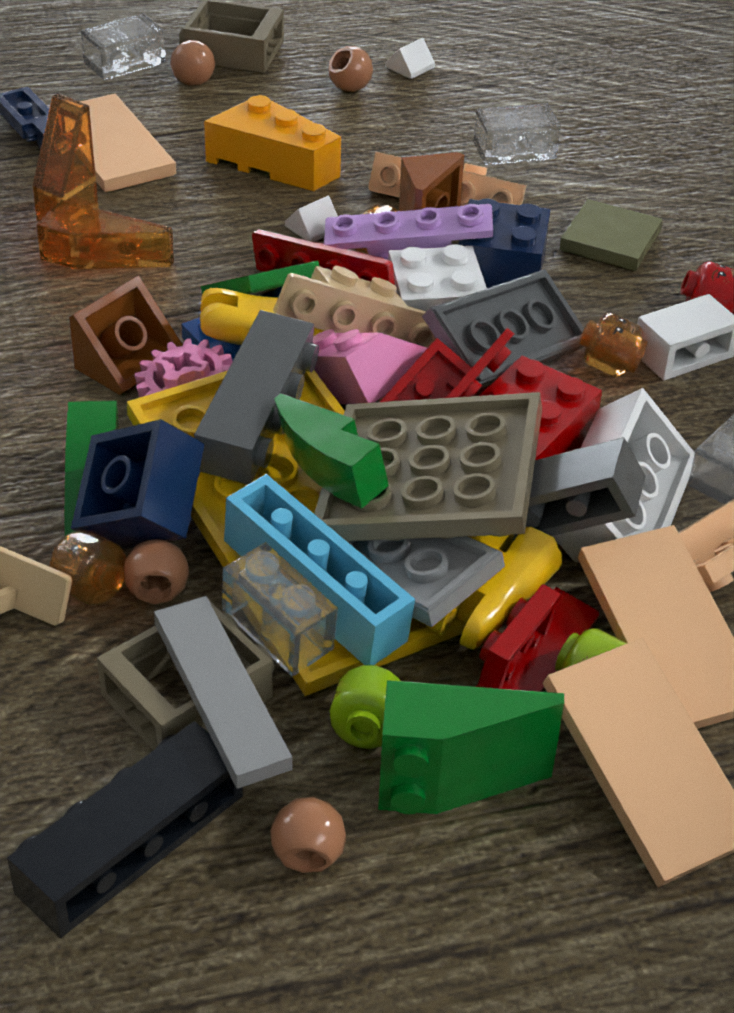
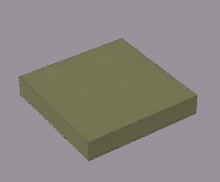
[559,199,663,271]

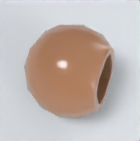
[170,40,216,85]
[328,46,373,92]
[123,539,190,604]
[270,797,346,873]

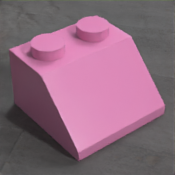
[313,329,427,405]

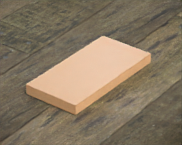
[50,93,176,193]
[577,525,734,729]
[543,637,734,888]

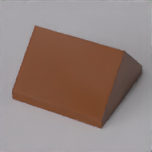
[399,152,464,211]
[69,275,183,395]

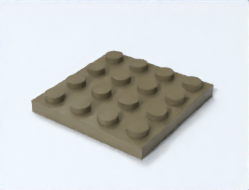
[314,392,542,542]

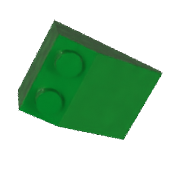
[378,680,564,814]

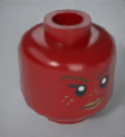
[680,261,734,315]

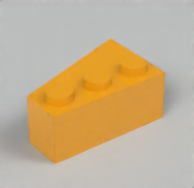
[204,94,341,191]

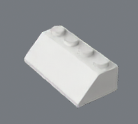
[552,388,698,563]

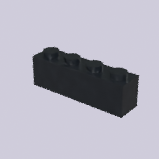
[7,721,243,939]

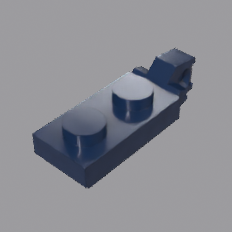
[0,86,61,155]

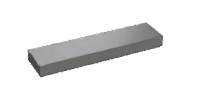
[154,596,293,789]

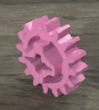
[135,339,233,398]

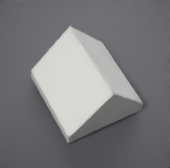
[385,38,435,79]
[285,195,338,242]

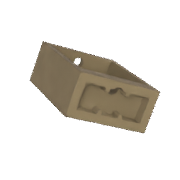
[179,0,284,73]
[97,601,274,751]

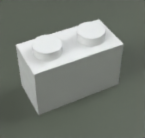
[633,294,734,381]

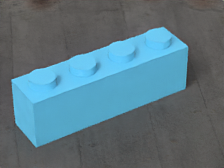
[224,474,415,665]

